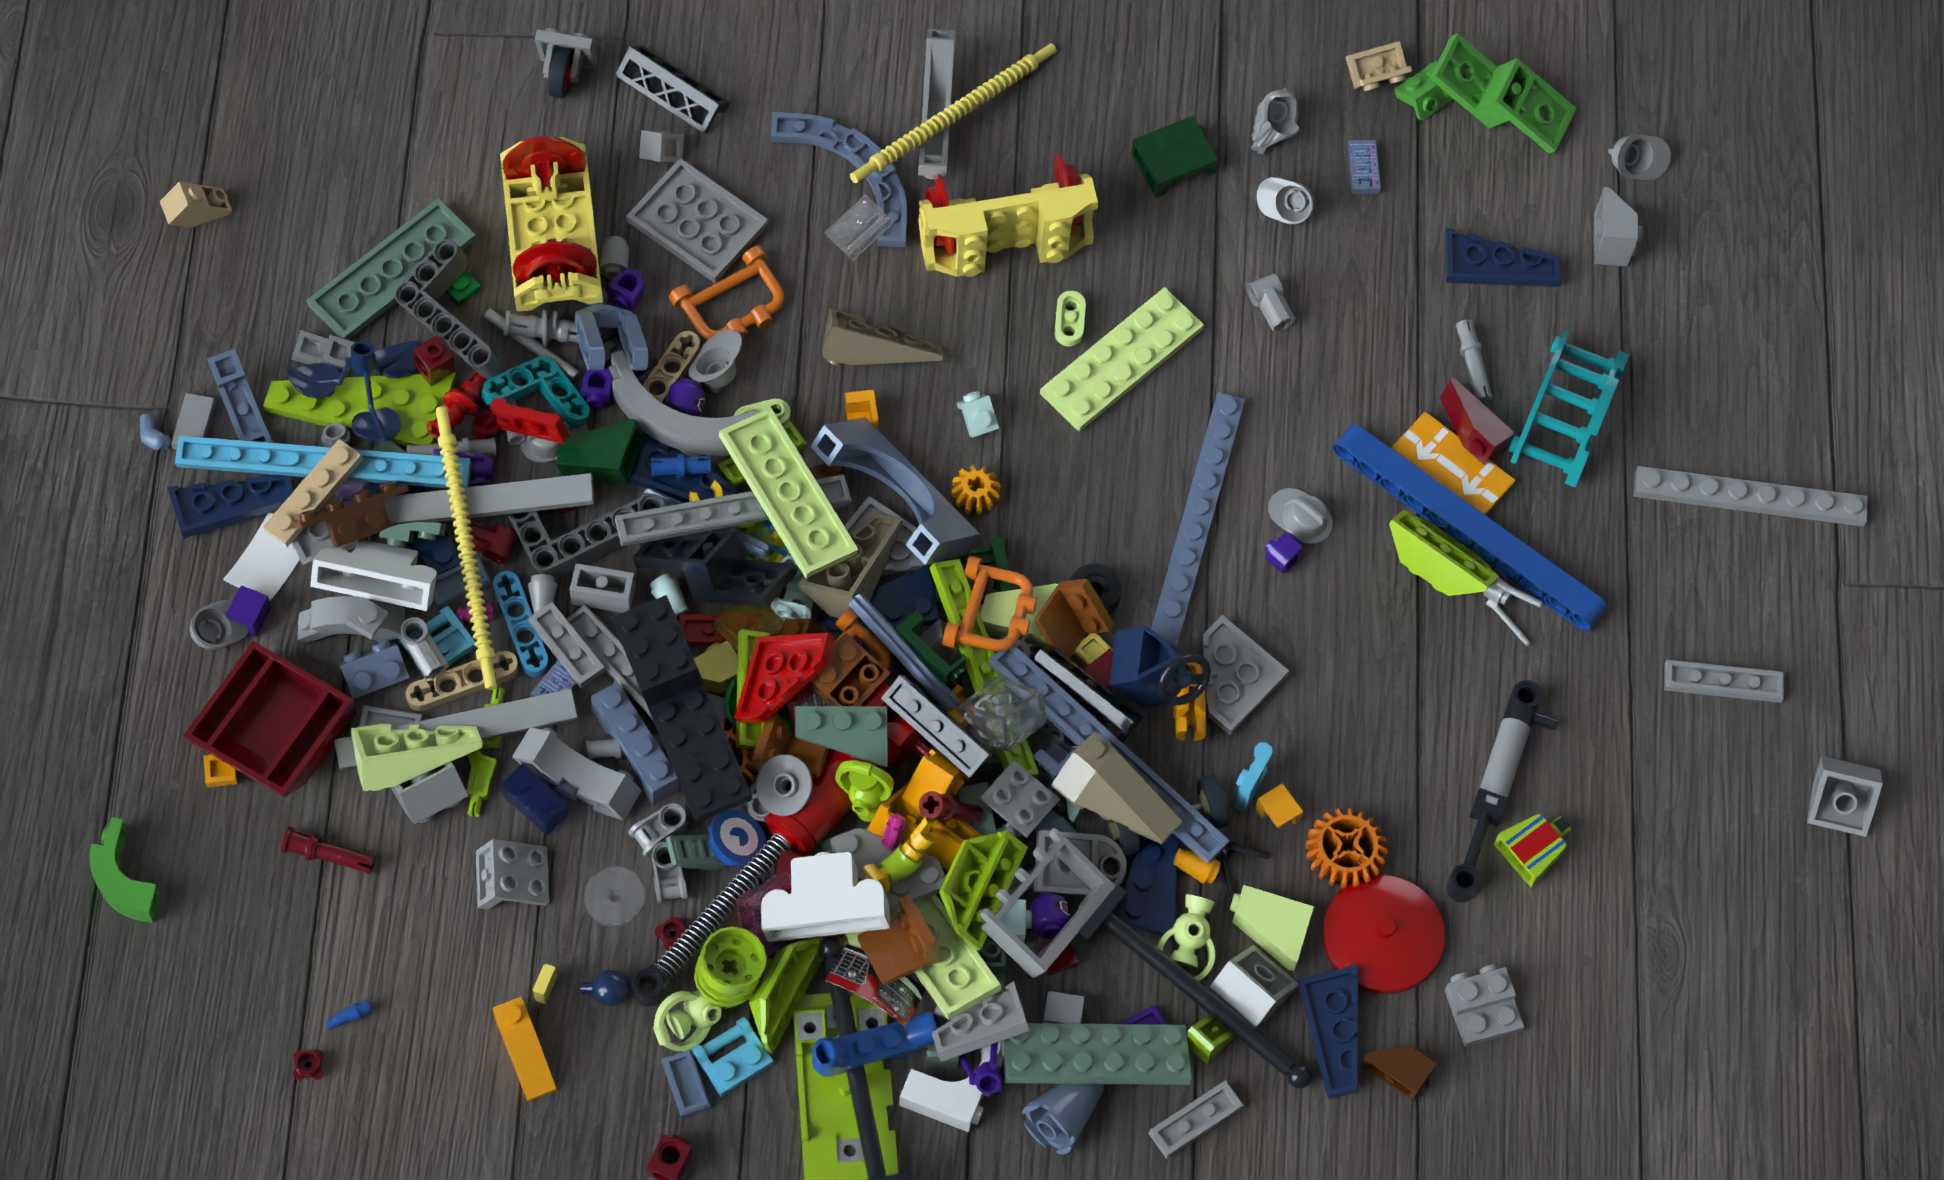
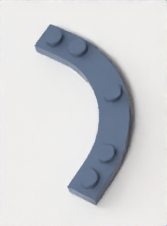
[771,112,907,247]

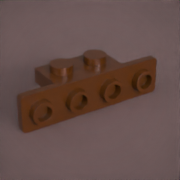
[291,480,409,547]

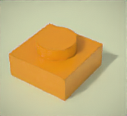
[203,754,238,788]

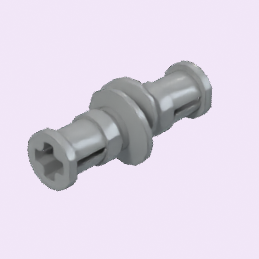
[503,309,578,347]

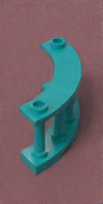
[1509,329,1630,487]

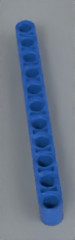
[1333,424,1607,631]

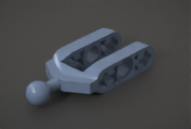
[575,288,648,370]

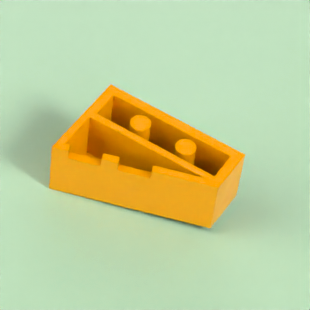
[901,747,970,811]
[867,783,982,871]

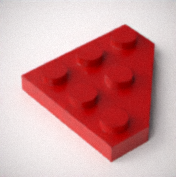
[734,633,835,723]

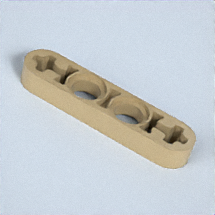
[642,331,700,405]
[406,651,519,712]

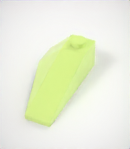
[351,724,483,791]

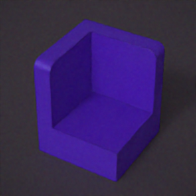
[226,585,272,637]

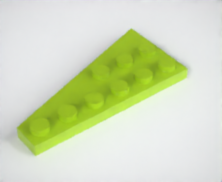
[263,372,457,446]

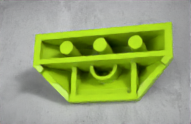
[1389,509,1499,596]
[939,830,1028,951]
[749,936,824,1055]

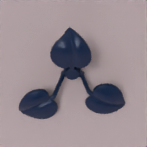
[287,341,417,441]

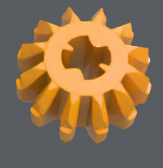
[951,464,1001,515]

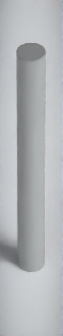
[484,308,580,381]

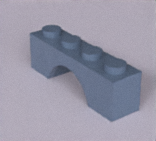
[591,682,679,805]

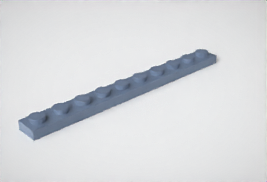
[1151,392,1245,646]
[988,646,1230,865]

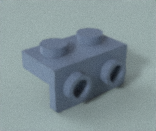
[338,640,409,699]

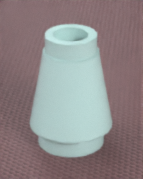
[650,573,689,618]

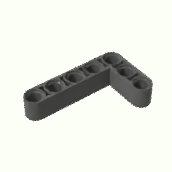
[395,239,503,379]
[508,494,665,579]

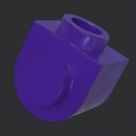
[609,269,644,309]
[581,368,613,408]
[1264,532,1303,574]

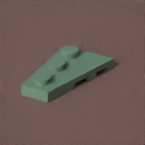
[795,706,888,768]

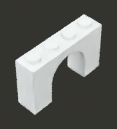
[899,1002,1003,1132]

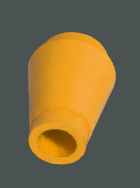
[1173,848,1221,884]

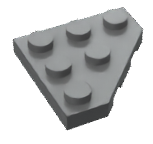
[844,496,926,575]
[1202,615,1289,735]
[830,828,946,912]

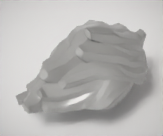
[1251,88,1300,155]

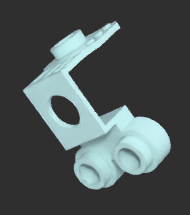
[771,555,814,622]

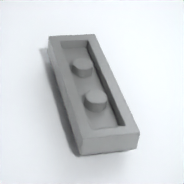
[528,602,605,688]
[1148,1080,1243,1159]

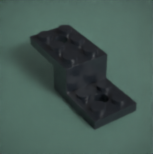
[632,529,797,608]

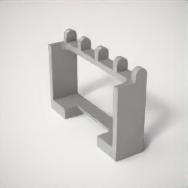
[980,828,1115,978]

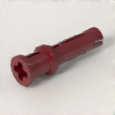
[919,791,984,824]
[281,826,376,875]

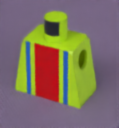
[1494,814,1571,888]

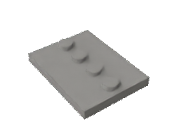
[626,158,768,283]

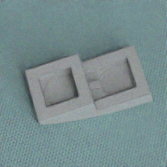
[291,330,355,371]

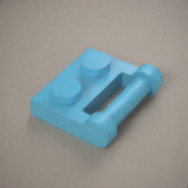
[397,606,477,670]
[1233,742,1273,813]
[691,1017,773,1097]

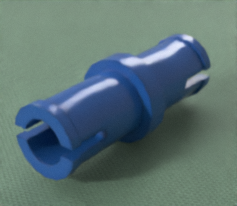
[651,454,711,477]

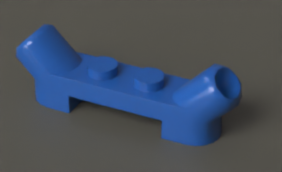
[812,1011,942,1077]

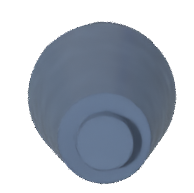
[1022,1084,1104,1154]

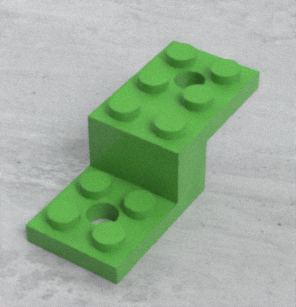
[1430,33,1576,154]

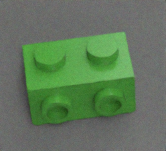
[1394,61,1454,121]

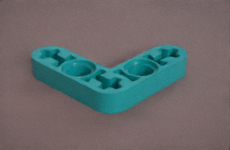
[482,356,590,428]

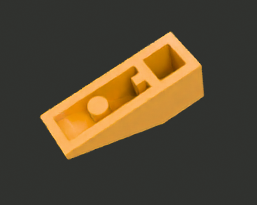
[492,996,557,1102]

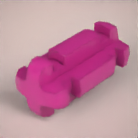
[457,603,494,624]
[881,813,906,850]

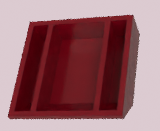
[183,641,357,798]

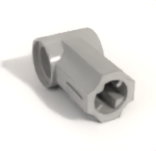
[1246,273,1295,332]
[401,617,448,679]

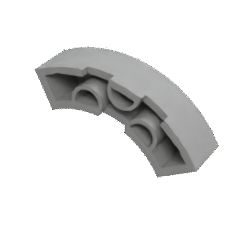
[512,727,642,820]

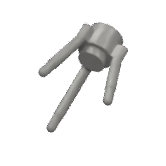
[1483,578,1543,646]

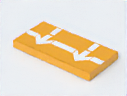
[1391,411,1516,515]

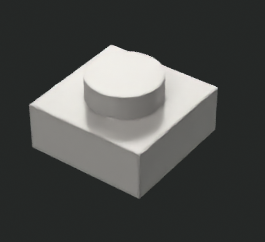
[346,597,389,640]

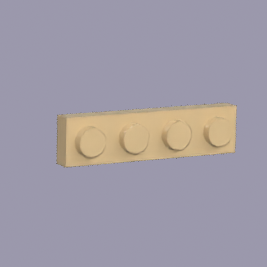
[263,439,363,548]

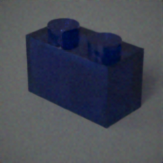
[501,763,568,835]

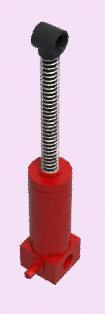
[632,682,931,1007]

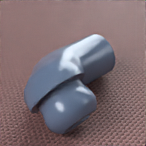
[140,414,171,451]

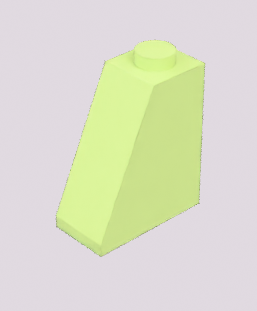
[978,584,1058,648]
[1230,885,1314,971]

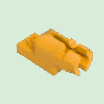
[1173,663,1206,742]

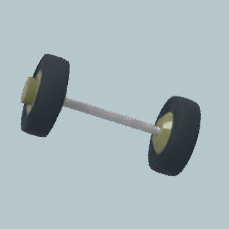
[1108,775,1229,856]

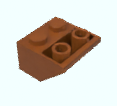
[806,632,890,706]

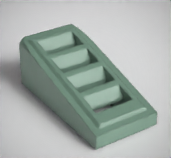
[666,835,726,871]

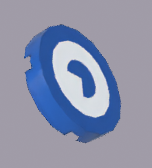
[708,810,766,868]

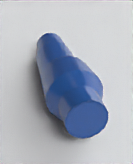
[326,1000,372,1029]

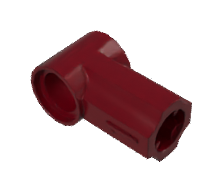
[454,521,518,564]

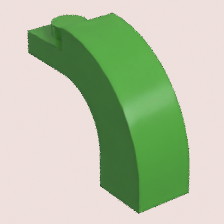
[89,817,161,923]

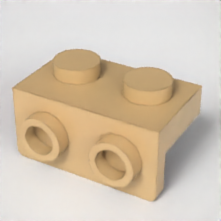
[1346,41,1412,91]

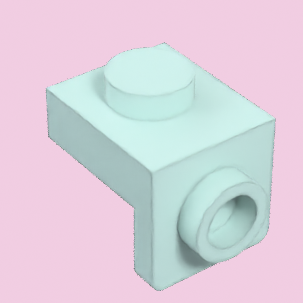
[957,391,999,437]

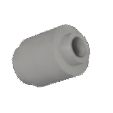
[599,236,629,280]

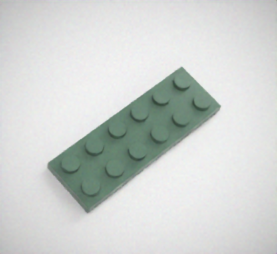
[307,198,476,340]
[1001,1023,1192,1085]

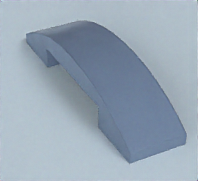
[207,348,273,443]

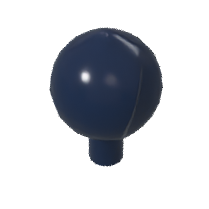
[580,970,631,1006]

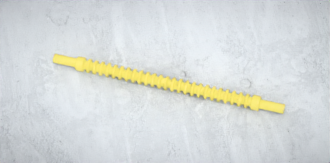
[850,43,1057,183]
[436,406,497,690]

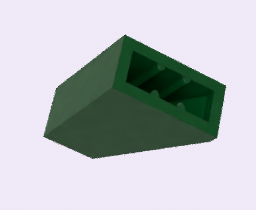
[555,419,645,484]

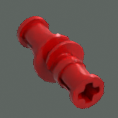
[426,370,488,440]

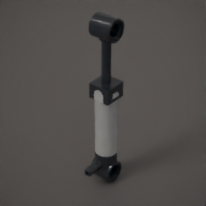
[1446,680,1559,903]

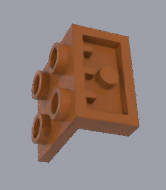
[1034,579,1114,659]
[751,713,829,778]
[857,894,939,985]

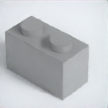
[570,563,636,613]

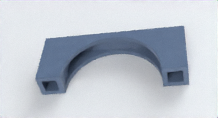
[810,417,980,565]

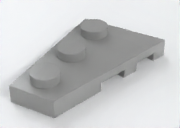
[932,981,1030,1062]

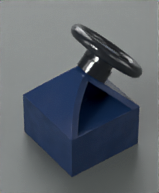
[1109,625,1211,708]

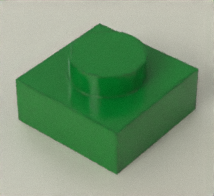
[446,270,481,307]

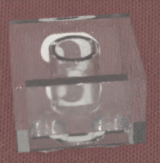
[958,677,1048,752]

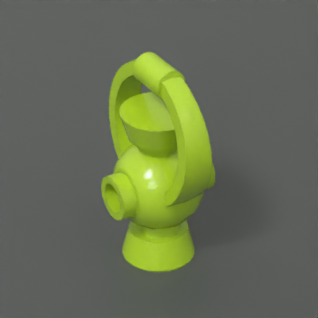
[835,760,895,822]

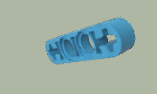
[493,571,549,678]

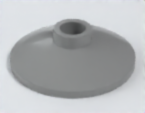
[756,755,813,816]

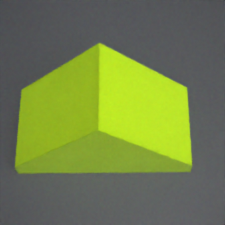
[1187,1015,1235,1064]

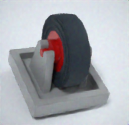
[535,28,597,99]

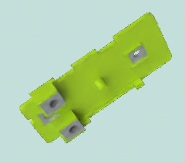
[793,993,899,1180]

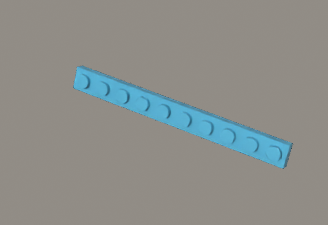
[175,436,471,488]

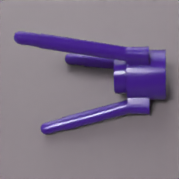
[433,449,492,490]
[959,1042,1004,1094]

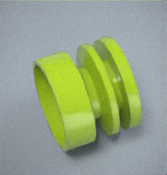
[694,926,767,1007]

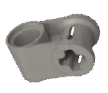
[628,803,688,858]
[652,842,688,904]

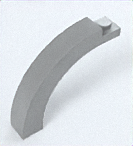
[918,29,955,179]
[609,350,757,456]

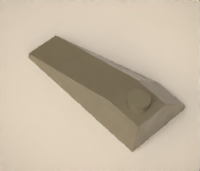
[822,308,943,366]
[798,513,903,621]
[1051,731,1183,844]

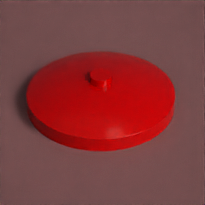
[1322,875,1445,995]

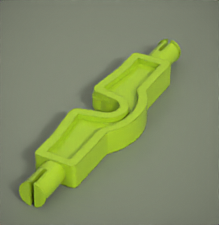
[466,687,505,817]

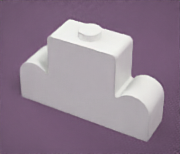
[310,540,437,611]
[761,852,890,942]

